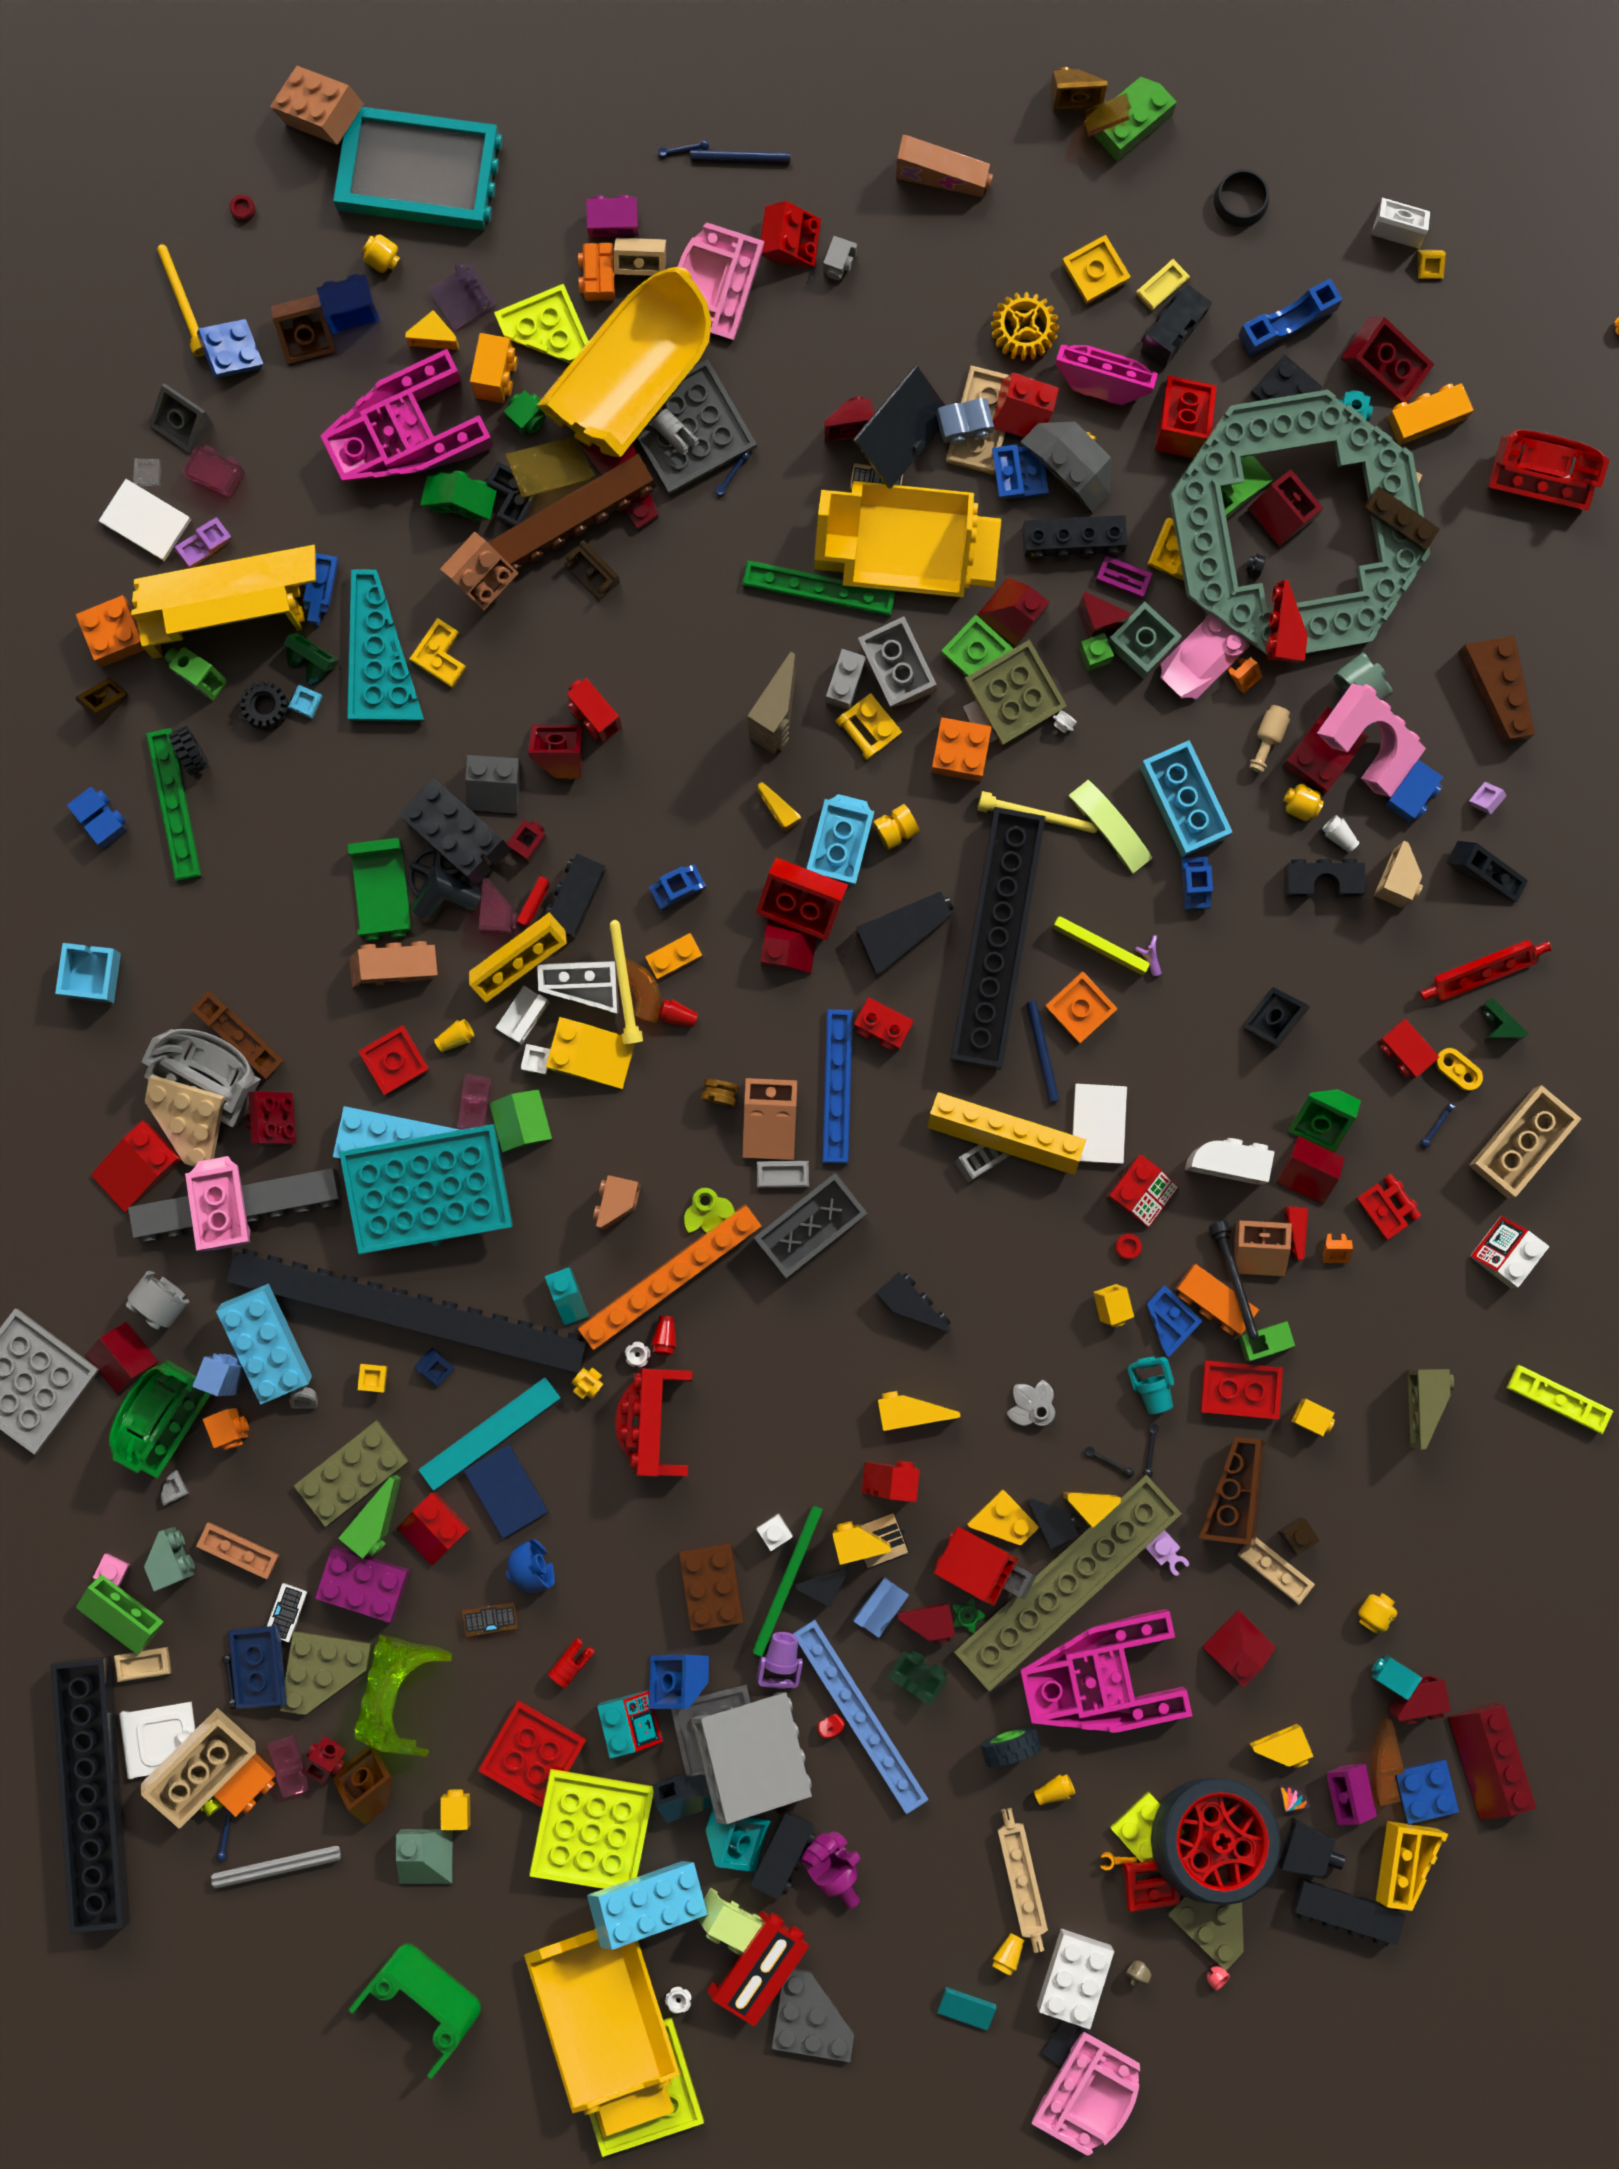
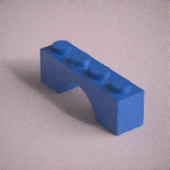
[1238,278,1343,357]

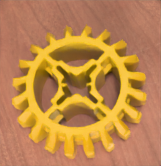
[991,292,1059,362]

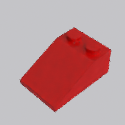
[1154,375,1217,458]
[91,1121,183,1213]

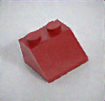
[993,373,1059,439]
[397,1492,471,1566]

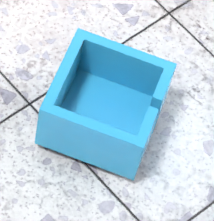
[55,943,121,1004]

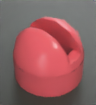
[1207,1966,1230,1991]

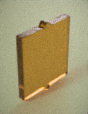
[1084,93,1131,136]

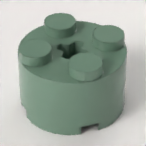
[1333,653,1393,700]

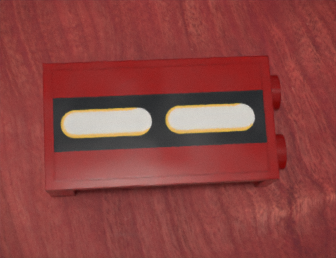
[707,1910,810,2027]

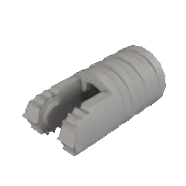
[652,409,699,455]

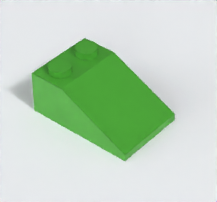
[339,1475,401,1559]

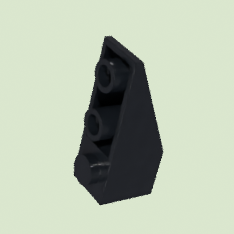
[875,1272,952,1332]
[652,1775,713,1823]

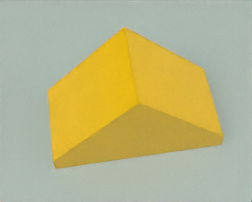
[405,310,459,350]

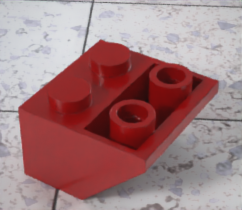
[760,201,821,268]

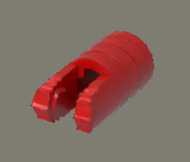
[548,1638,595,1689]

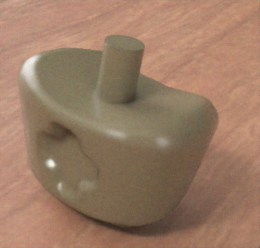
[1125,1960,1151,1986]

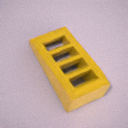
[757,782,802,832]

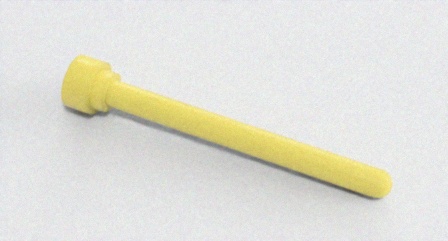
[977,791,1098,833]
[610,920,643,1044]

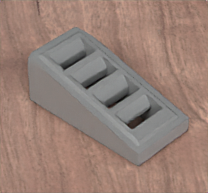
[955,1145,1011,1183]

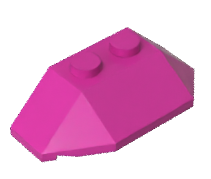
[1055,345,1158,405]

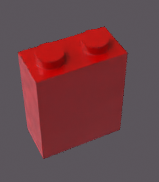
[934,1527,1018,1605]

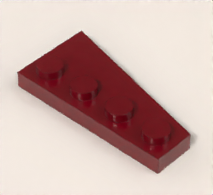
[582,444,659,531]

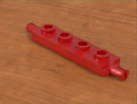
[1419,939,1552,1001]

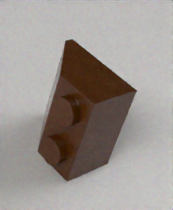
[271,294,336,364]

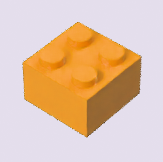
[470,333,518,404]

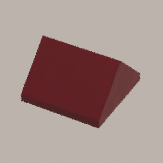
[1078,591,1131,639]
[1276,1136,1345,1204]
[85,1322,159,1395]

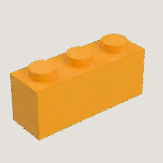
[1387,383,1474,446]

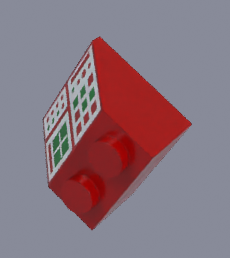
[1107,1154,1179,1228]

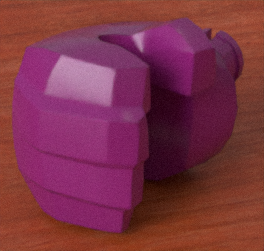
[801,1831,861,1909]

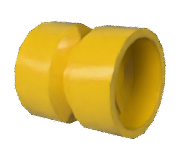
[873,804,920,850]

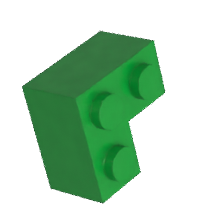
[420,471,497,521]

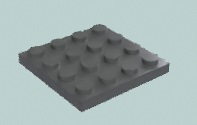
[637,359,757,495]

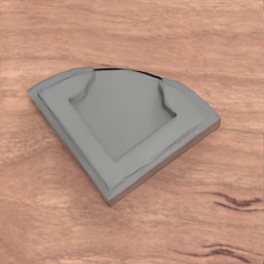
[161,1470,189,1505]

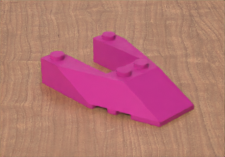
[320,349,494,482]
[1020,1609,1192,1733]

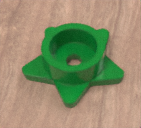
[953,1598,986,1633]

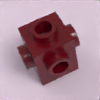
[301,1736,346,1786]

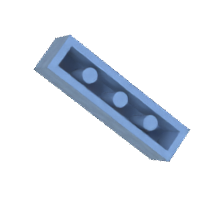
[193,1353,246,1396]

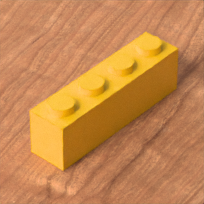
[469,912,567,1002]

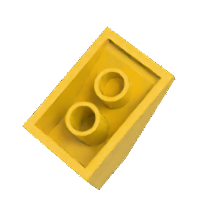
[546,1017,635,1089]

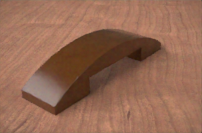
[191,990,284,1079]

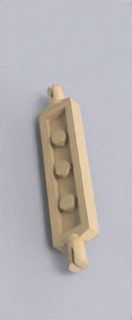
[997,1808,1048,1953]

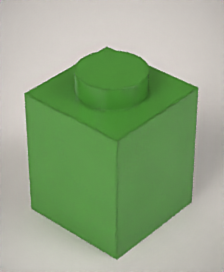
[1078,633,1114,672]

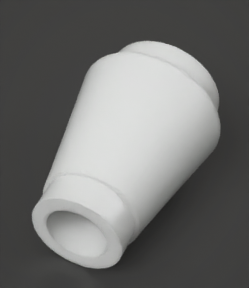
[1322,815,1360,853]

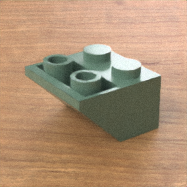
[144,1527,195,1591]

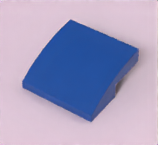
[992,444,1049,499]

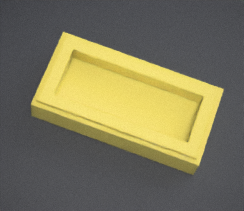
[1136,259,1190,312]

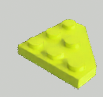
[494,284,589,364]

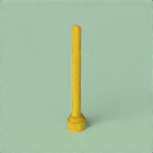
[157,244,205,357]

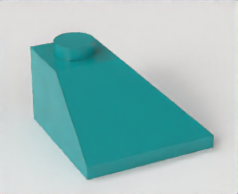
[706,1809,771,1872]

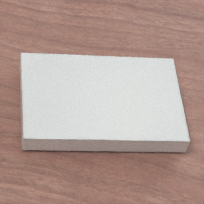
[99,479,191,562]
[1072,1084,1127,1164]

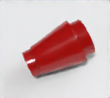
[658,999,698,1027]
[651,1316,677,1355]

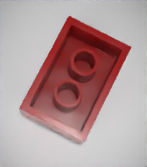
[755,857,848,941]

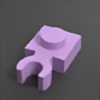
[1146,1530,1189,1576]

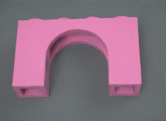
[1317,684,1426,797]

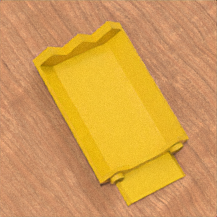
[524,1929,680,2137]

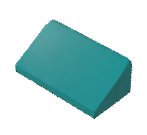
[937,1987,997,2031]

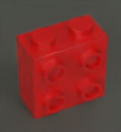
[567,678,622,743]

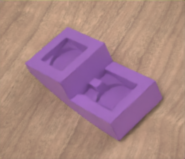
[174,517,231,569]

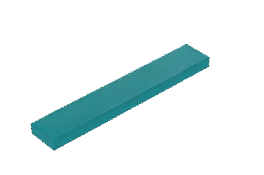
[419,1377,561,1491]

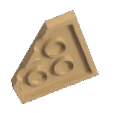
[145,1075,225,1167]

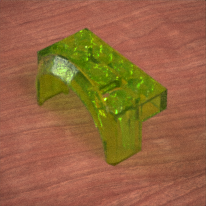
[354,1635,452,1757]

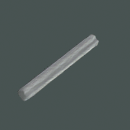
[211,1846,341,1889]

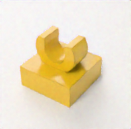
[358,1364,388,1392]

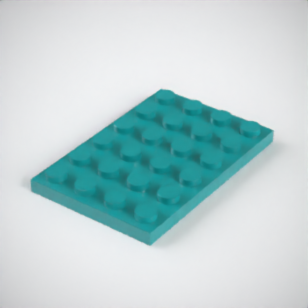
[339,1124,513,1254]

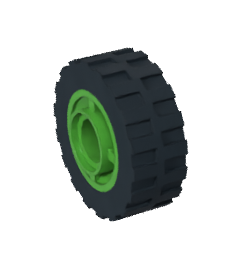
[980,1727,1042,1767]

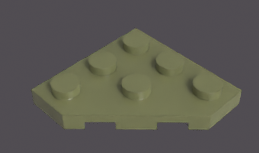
[280,1631,372,1715]
[1167,1864,1244,1971]

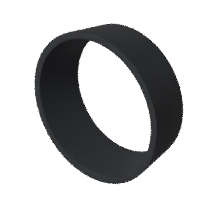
[1214,169,1269,227]

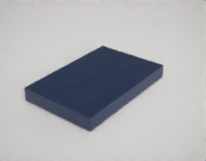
[464,1444,548,1538]
[228,1625,287,1710]

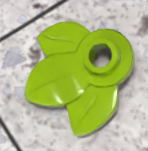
[684,1188,735,1233]

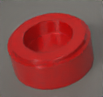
[1115,1234,1142,1260]

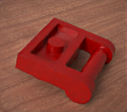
[1123,1860,1180,1912]

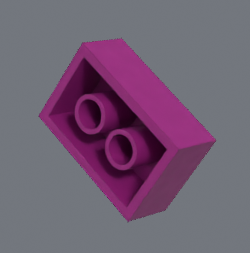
[315,1546,411,1623]

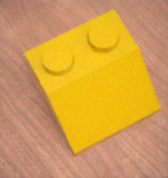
[832,1521,891,1565]

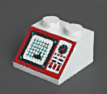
[1470,1216,1549,1288]

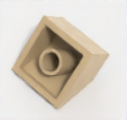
[1374,841,1423,908]

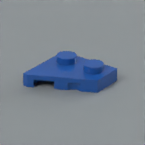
[1146,1285,1202,1357]

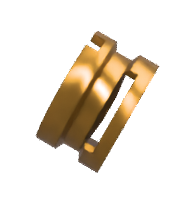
[700,1078,740,1107]

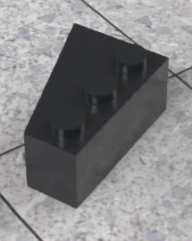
[1141,285,1212,369]

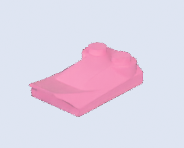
[1160,614,1250,701]
[185,1156,250,1252]

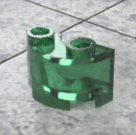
[887,1649,948,1707]

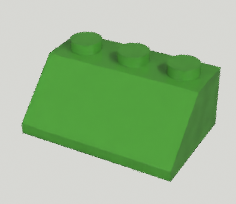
[1085,77,1177,161]

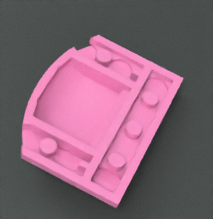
[678,223,765,340]
[1032,2031,1140,2156]

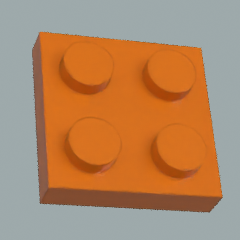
[1045,972,1118,1044]

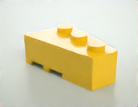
[1376,1821,1448,1911]

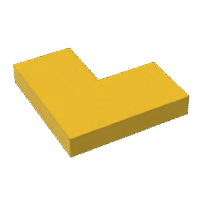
[409,618,466,688]

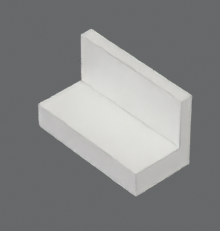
[496,986,550,1045]

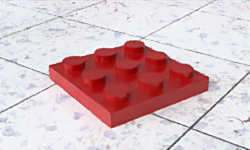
[478,1700,586,1807]

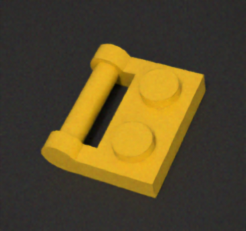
[835,693,902,760]

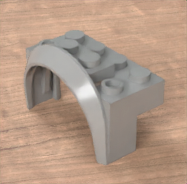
[142,1029,261,1127]

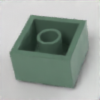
[1108,602,1182,679]

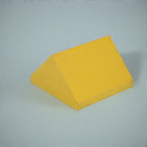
[1063,1492,1121,1528]

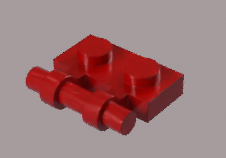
[1356,1173,1422,1240]

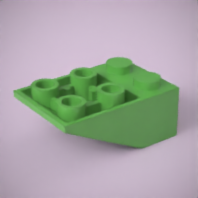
[1221,456,1274,520]

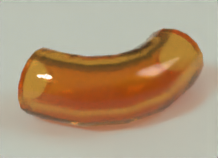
[617,958,661,1024]

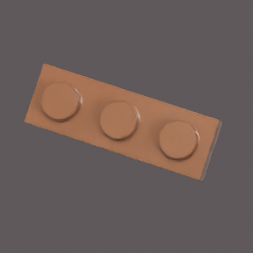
[196,1522,280,1579]

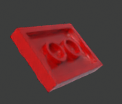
[1200,1360,1283,1419]

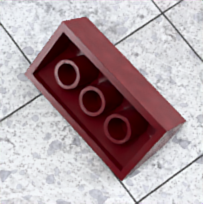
[1447,1702,1537,1820]

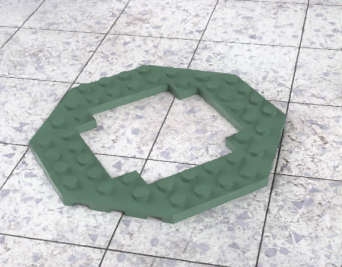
[1169,390,1430,656]

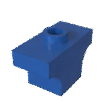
[1181,857,1213,910]
[649,864,706,911]

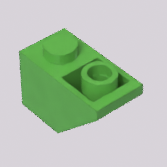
[1237,1321,1295,1361]

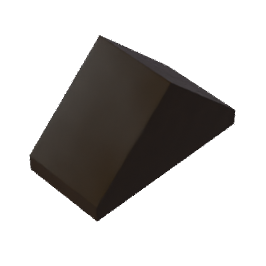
[75,678,128,724]

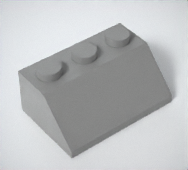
[858,616,937,707]

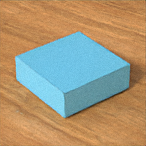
[288,685,323,720]

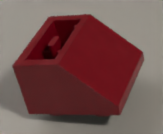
[1247,470,1323,547]
[1387,1674,1451,1724]

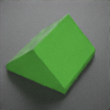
[489,1090,552,1153]

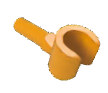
[1100,1852,1137,1870]

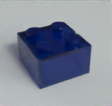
[316,274,380,334]

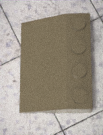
[747,652,795,755]

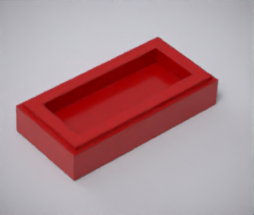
[517,876,551,929]

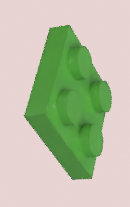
[941,615,1013,677]

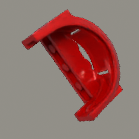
[1487,430,1610,511]
[615,1369,693,1476]

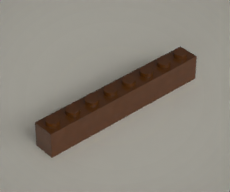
[488,454,656,572]

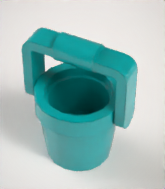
[1128,1356,1174,1414]

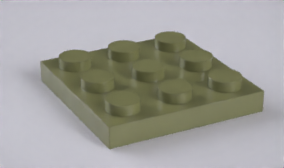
[963,640,1067,745]

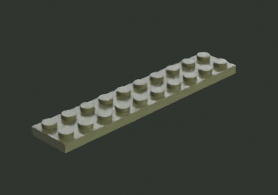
[954,1475,1182,1692]

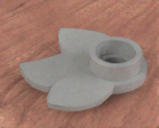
[1007,1380,1056,1426]

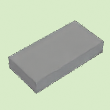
[757,1161,809,1188]

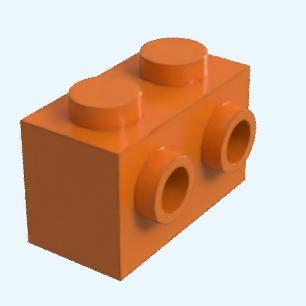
[203,1408,249,1451]

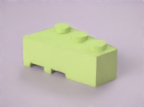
[697,1888,764,1955]

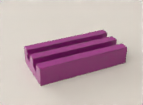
[1096,555,1153,599]

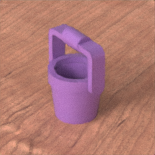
[757,1632,802,1689]

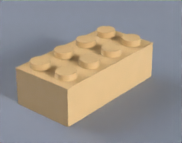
[1468,1085,1581,1199]
[141,1708,256,1829]

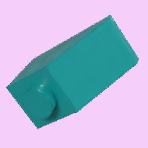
[545,1267,589,1326]
[1371,1655,1422,1700]

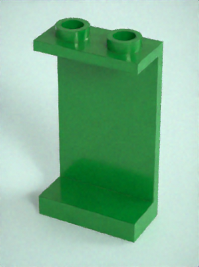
[348,838,412,942]

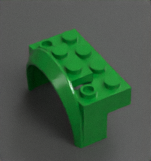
[109,1360,211,1479]

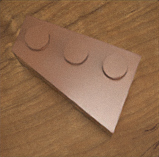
[349,941,438,988]

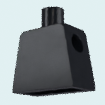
[1278,1817,1346,1877]

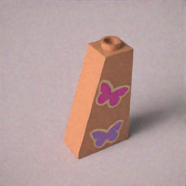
[896,135,993,197]

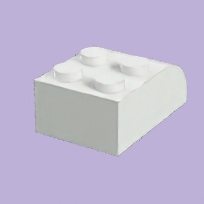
[1185,1138,1275,1185]

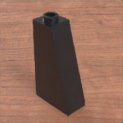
[856,891,953,977]

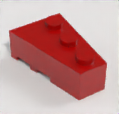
[862,1460,920,1502]

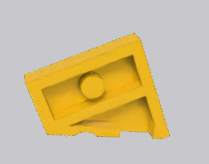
[967,1489,1039,1545]

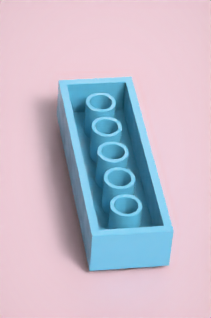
[333,1106,499,1160]

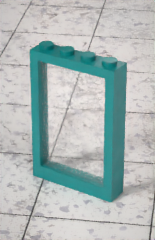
[333,107,503,231]

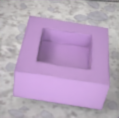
[1469,782,1507,815]

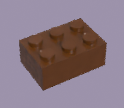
[679,1542,744,1631]

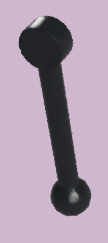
[1143,1424,1159,1478]
[1084,1446,1134,1478]
[222,1654,236,1709]

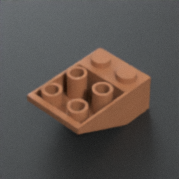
[742,1078,797,1160]

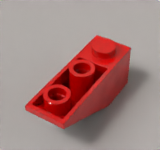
[1265,580,1308,663]

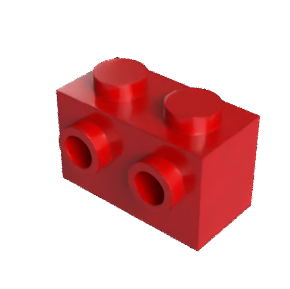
[854,997,914,1051]

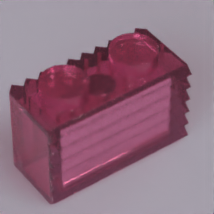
[182,445,245,499]

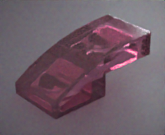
[457,1074,491,1129]
[268,1735,309,1798]

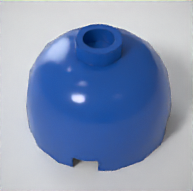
[506,1539,555,1594]

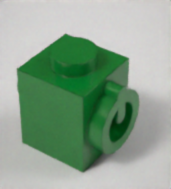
[503,390,546,436]

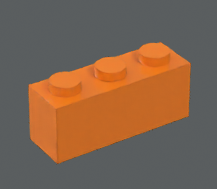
[1175,1264,1259,1336]

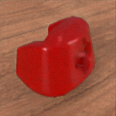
[817,1714,845,1739]

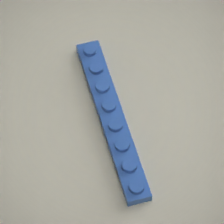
[793,1619,928,1814]

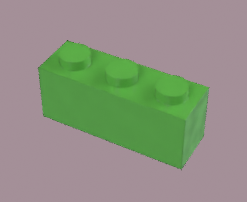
[76,1574,164,1655]

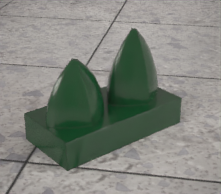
[283,633,339,685]

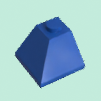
[649,1655,709,1709]

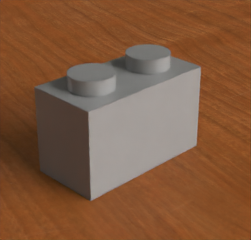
[826,649,866,710]

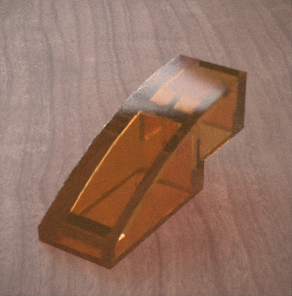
[1371,1717,1405,1806]

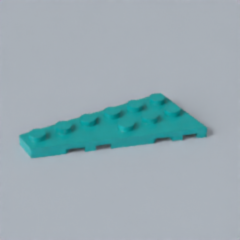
[348,569,425,722]

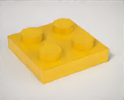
[1062,235,1131,304]

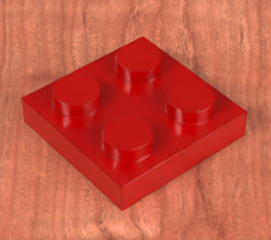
[358,1025,430,1096]

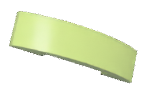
[1068,780,1152,875]

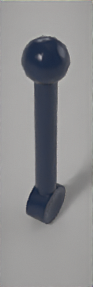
[658,140,709,158]
[715,452,750,497]
[1420,1102,1455,1148]
[216,1808,233,1862]

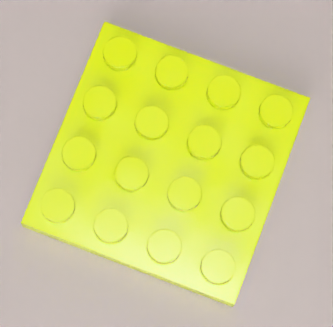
[529,1769,654,1889]
[589,2017,704,2157]

